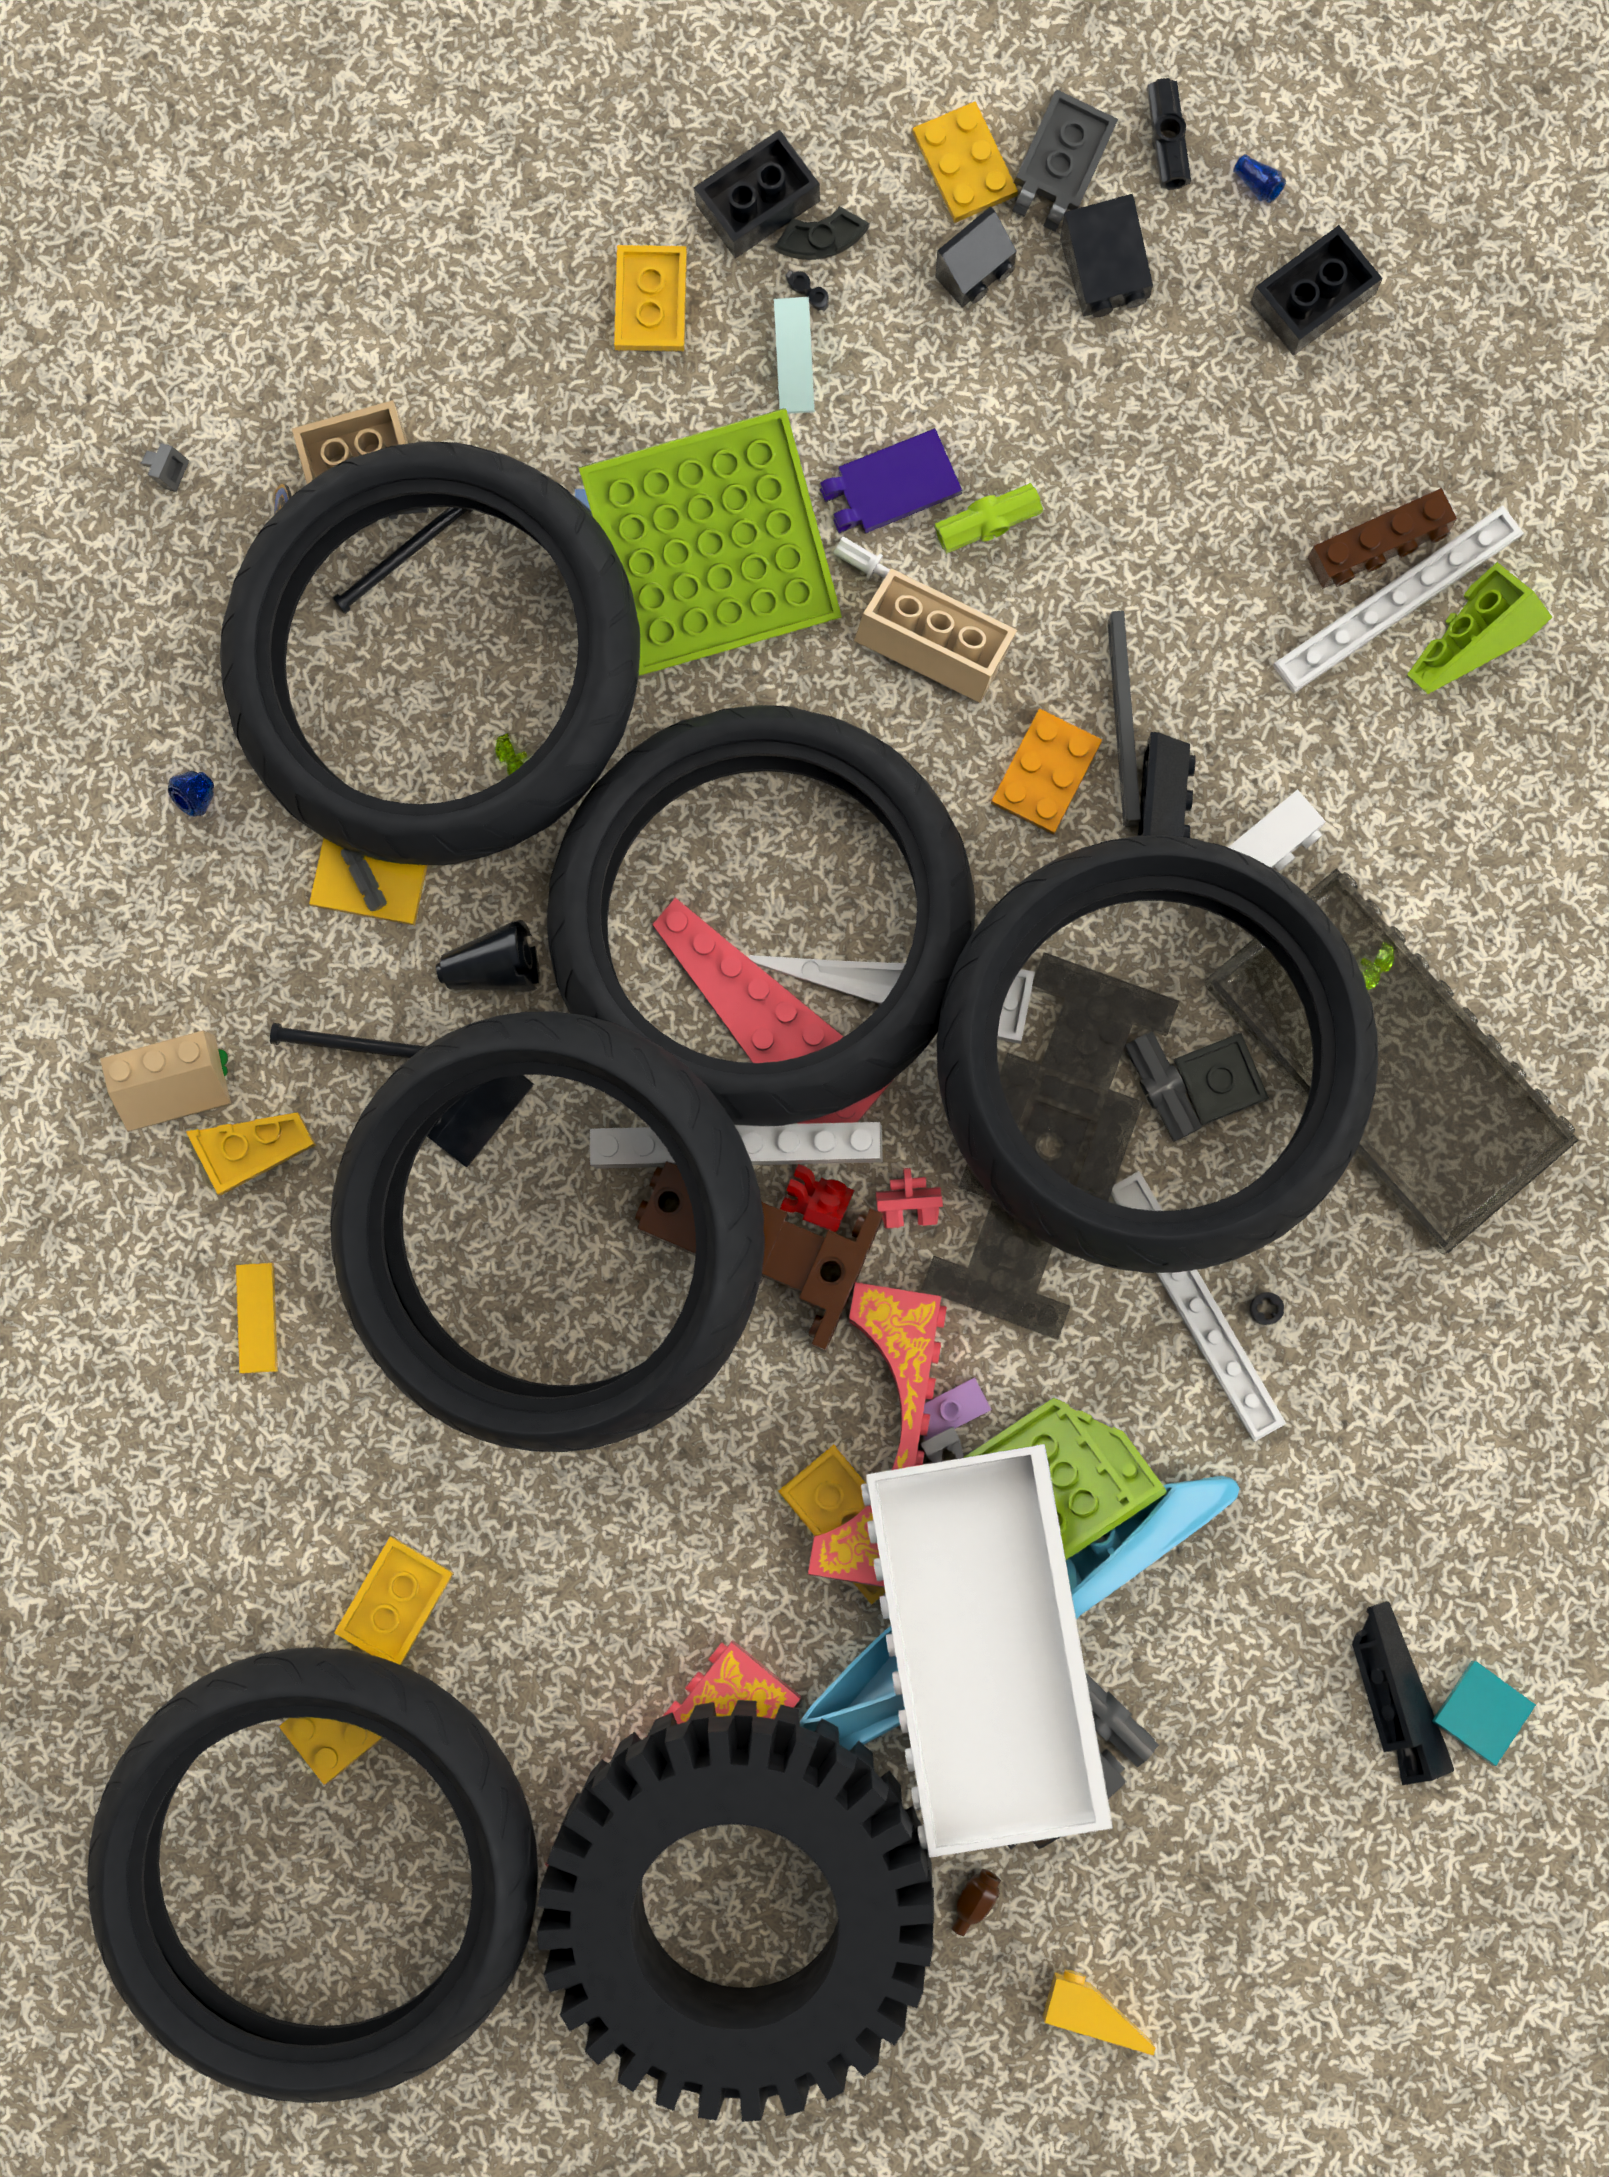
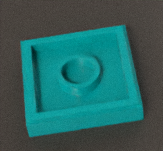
[1432,1660,1536,1766]

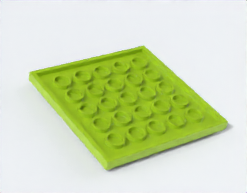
[578,408,842,676]

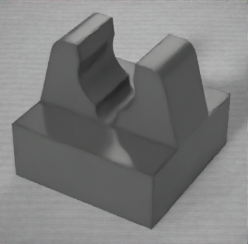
[141,443,189,492]

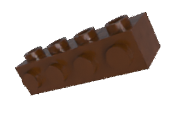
[1308,488,1457,589]

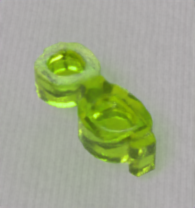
[495,733,527,775]
[1360,941,1394,990]

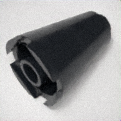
[436,920,540,991]

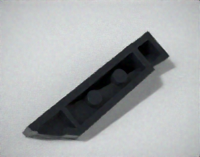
[1352,1601,1454,1786]

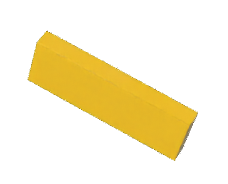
[236,1263,278,1374]

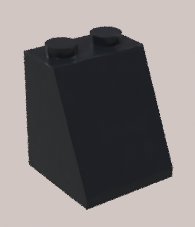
[1060,193,1153,317]

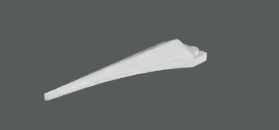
[747,955,1035,1044]

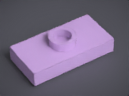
[923,1377,991,1441]

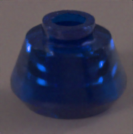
[167,771,214,817]

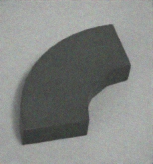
[774,206,869,260]

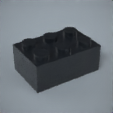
[694,129,820,259]
[1250,225,1383,356]

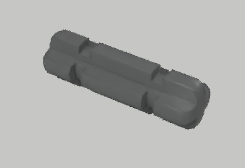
[341,848,387,911]

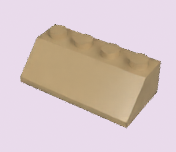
[854,568,1017,703]

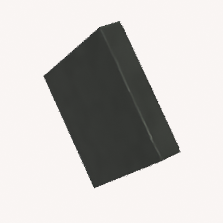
[1174,1033,1269,1126]

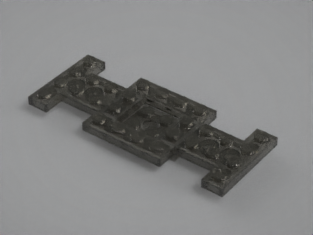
[921,952,1179,1340]

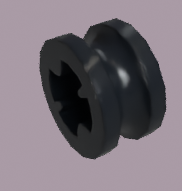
[1250,1292,1284,1325]

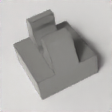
[921,1427,964,1463]

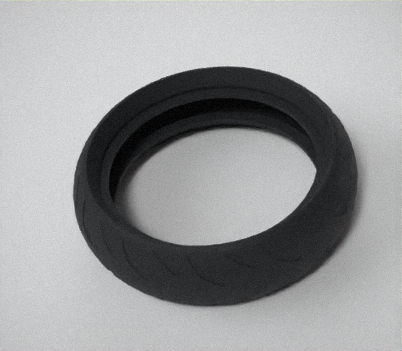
[937,836,1378,1273]
[330,1011,765,1452]
[87,1647,538,2103]

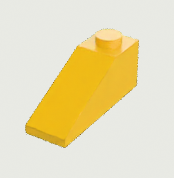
[1042,1969,1156,2056]

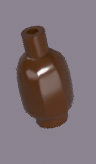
[952,1869,1001,1936]

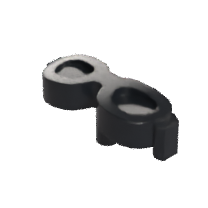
[785,271,829,311]

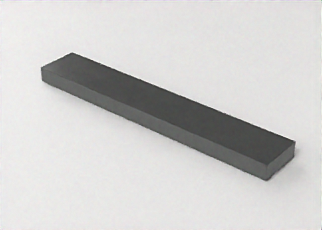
[1107,611,1141,827]

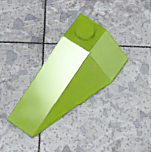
[1407,562,1553,694]

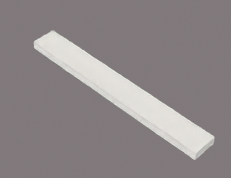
[1273,505,1524,693]
[1107,1171,1286,1442]

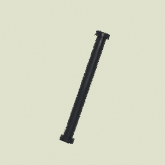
[332,507,473,614]
[270,1023,426,1059]

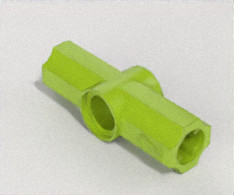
[934,483,1043,554]

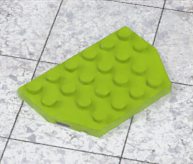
[963,1397,1167,1560]

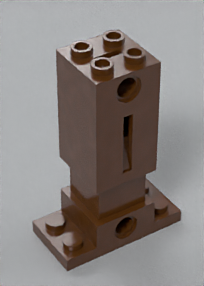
[634,1161,883,1352]

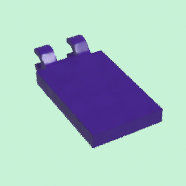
[820,428,963,534]

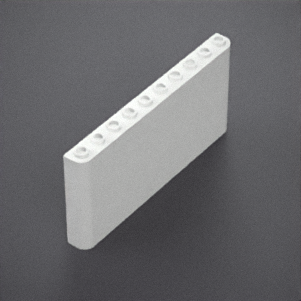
[861,1444,1112,1858]

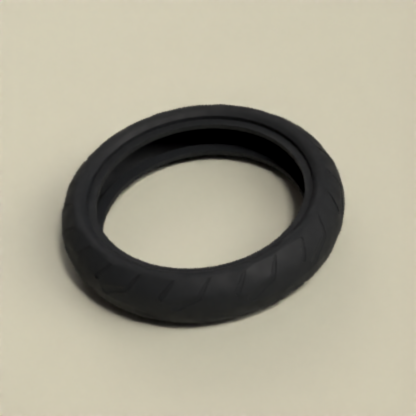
[220,441,640,865]
[547,705,975,1126]

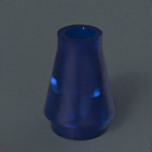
[1233,154,1286,203]

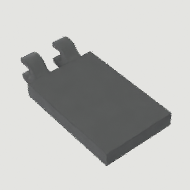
[1012,89,1118,232]

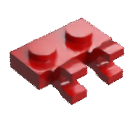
[780,1164,855,1233]

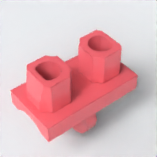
[876,1168,943,1228]

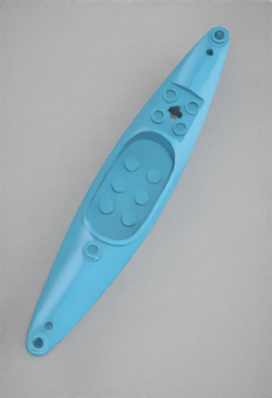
[799,1476,1240,1751]

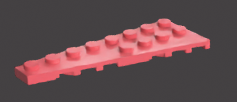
[652,898,894,1124]

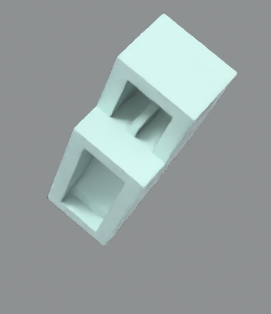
[774,297,815,414]

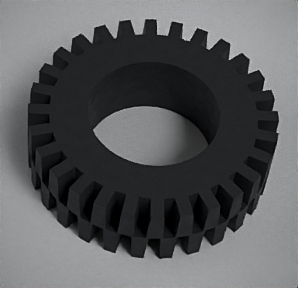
[537,1700,934,2122]

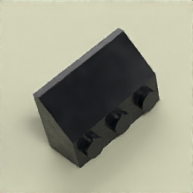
[1138,732,1196,838]
[427,1075,534,1168]

